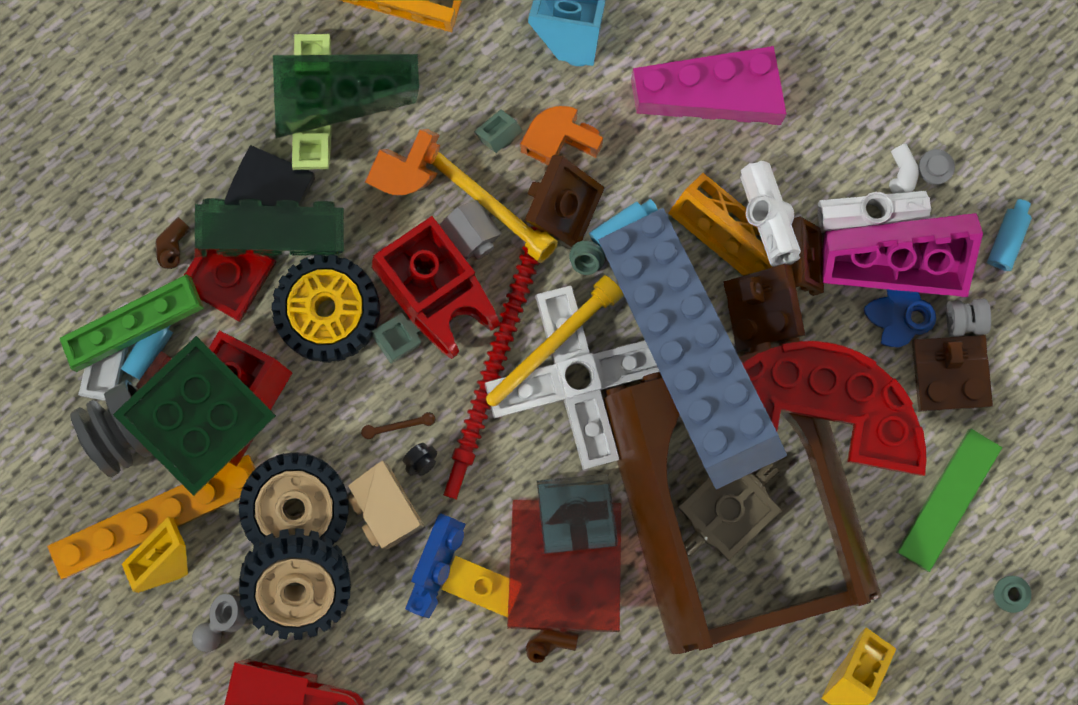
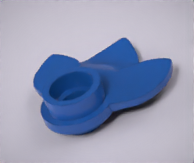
[864,289,936,348]

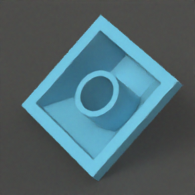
[528,0,606,66]

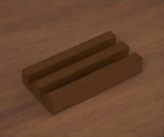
[791,216,824,296]

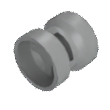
[946,298,991,337]

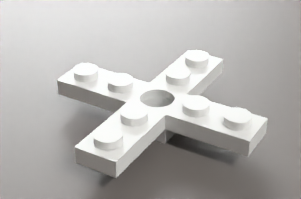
[485,285,660,470]

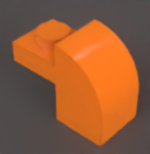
[520,106,604,165]
[365,129,440,195]

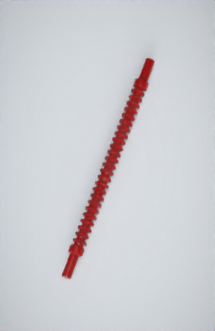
[443,226,540,500]

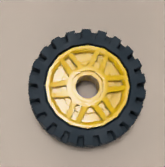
[271,254,380,363]

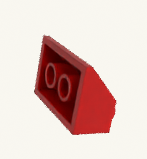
[209,330,293,467]

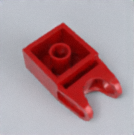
[371,216,499,359]
[224,659,365,705]

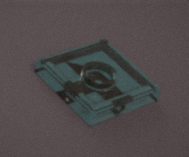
[536,473,618,554]

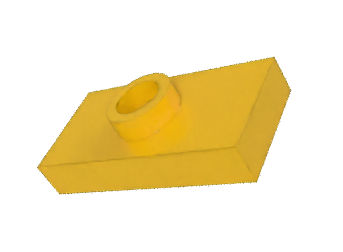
[441,556,523,618]

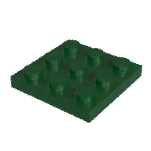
[113,336,276,496]

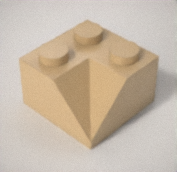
[348,460,425,550]

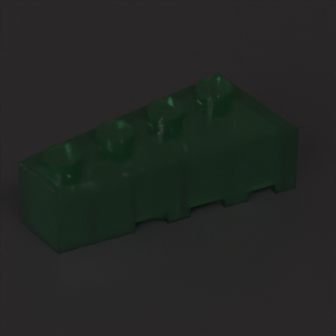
[273,54,419,138]
[194,198,344,257]

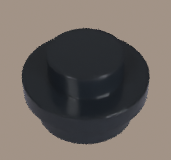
[403,442,437,476]

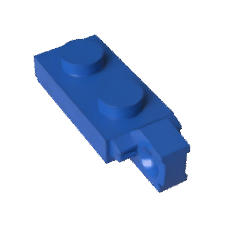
[405,513,466,618]

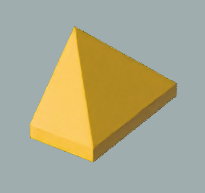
[122,517,188,593]

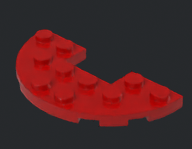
[742,341,927,476]

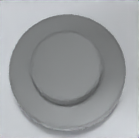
[918,149,955,185]

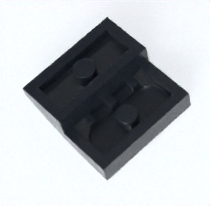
[220,145,315,243]

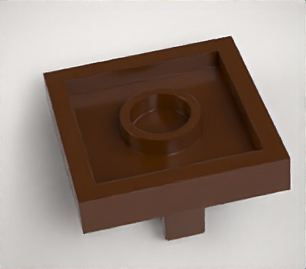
[525,155,605,250]
[723,264,805,351]
[912,335,993,412]

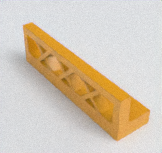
[340,0,462,33]
[668,173,773,276]

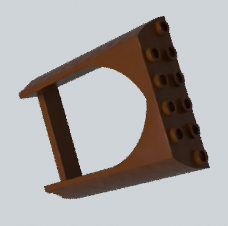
[603,338,882,654]

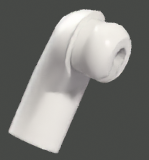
[889,143,919,194]

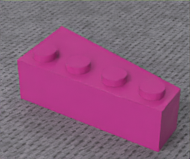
[631,46,787,125]
[822,213,983,297]

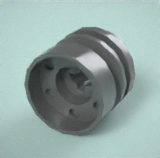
[70,380,151,478]

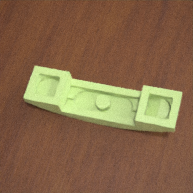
[292,34,332,170]

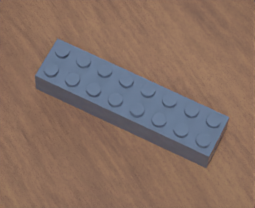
[598,208,787,489]

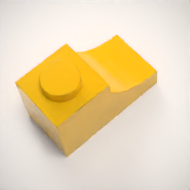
[821,627,896,705]

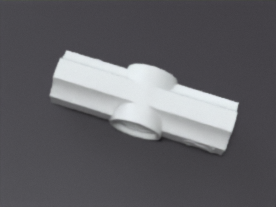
[740,160,801,267]
[817,191,931,233]

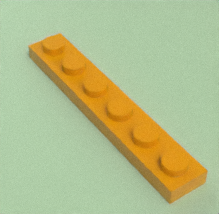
[47,454,256,579]

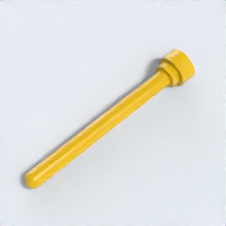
[432,152,558,263]
[486,275,624,406]

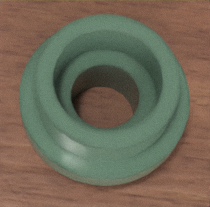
[569,241,605,275]
[993,576,1031,613]

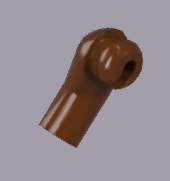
[155,217,191,269]
[526,627,579,663]

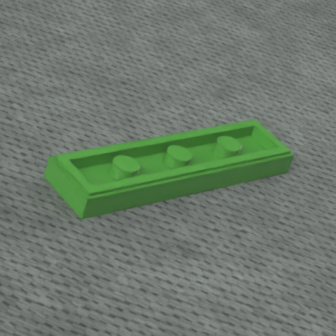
[59,274,204,372]
[896,429,1003,572]

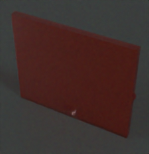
[507,500,621,632]

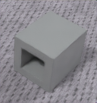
[439,200,502,260]

